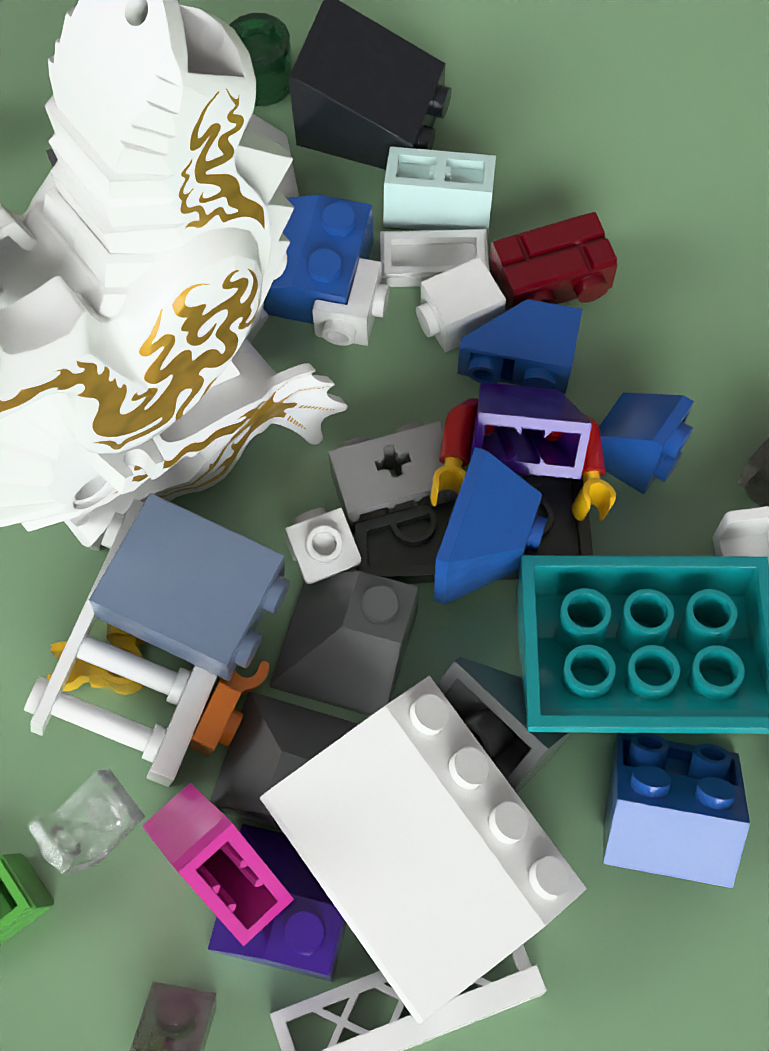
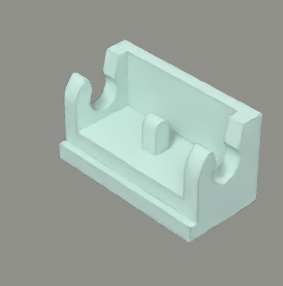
[383,146,496,236]

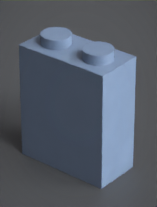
[89,493,290,681]

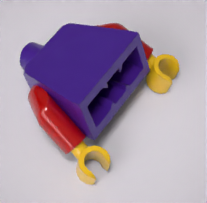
[430,382,616,521]

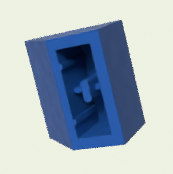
[603,733,750,888]

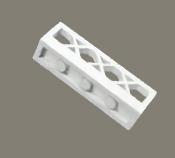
[270,944,547,1051]

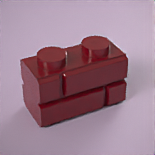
[489,212,618,311]

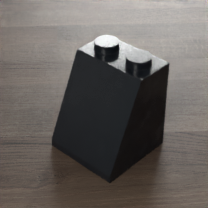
[289,0,452,170]

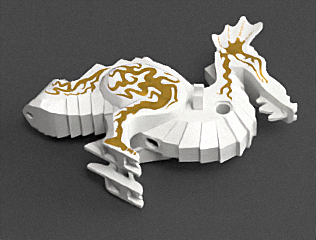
[0,0,348,551]

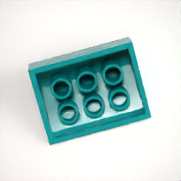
[516,555,769,734]

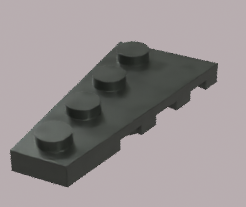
[355,475,593,584]

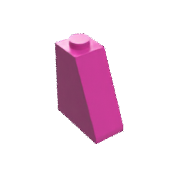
[141,783,294,946]

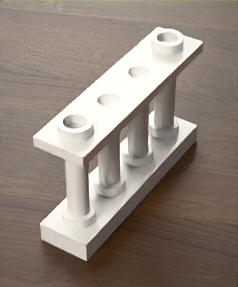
[24,498,217,787]

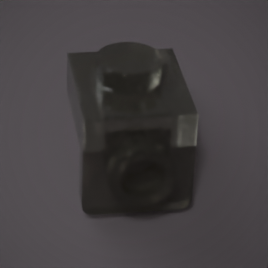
[130,981,216,1051]

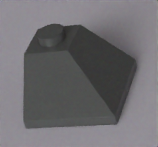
[269,571,419,716]
[437,657,572,793]
[210,692,359,831]

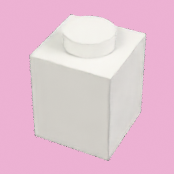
[416,257,506,353]

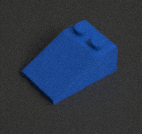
[263,194,374,324]

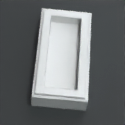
[380,229,489,287]

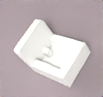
[312,258,390,346]
[285,507,361,584]

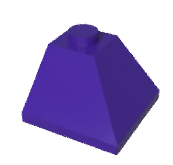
[208,823,347,982]

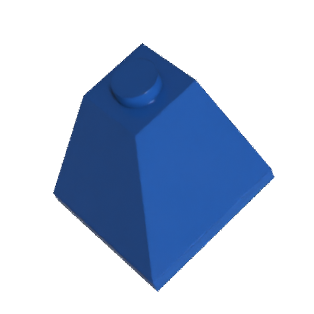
[434,447,548,605]

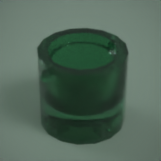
[229,13,293,107]

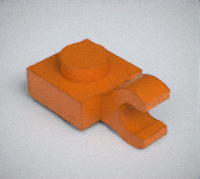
[188,660,269,756]

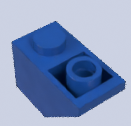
[457,299,583,394]
[599,392,694,494]

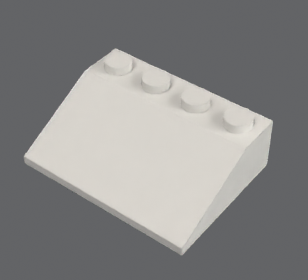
[260,676,587,1024]

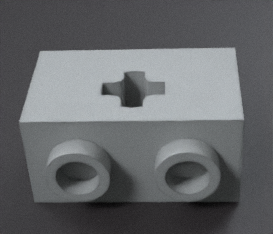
[329,421,458,534]

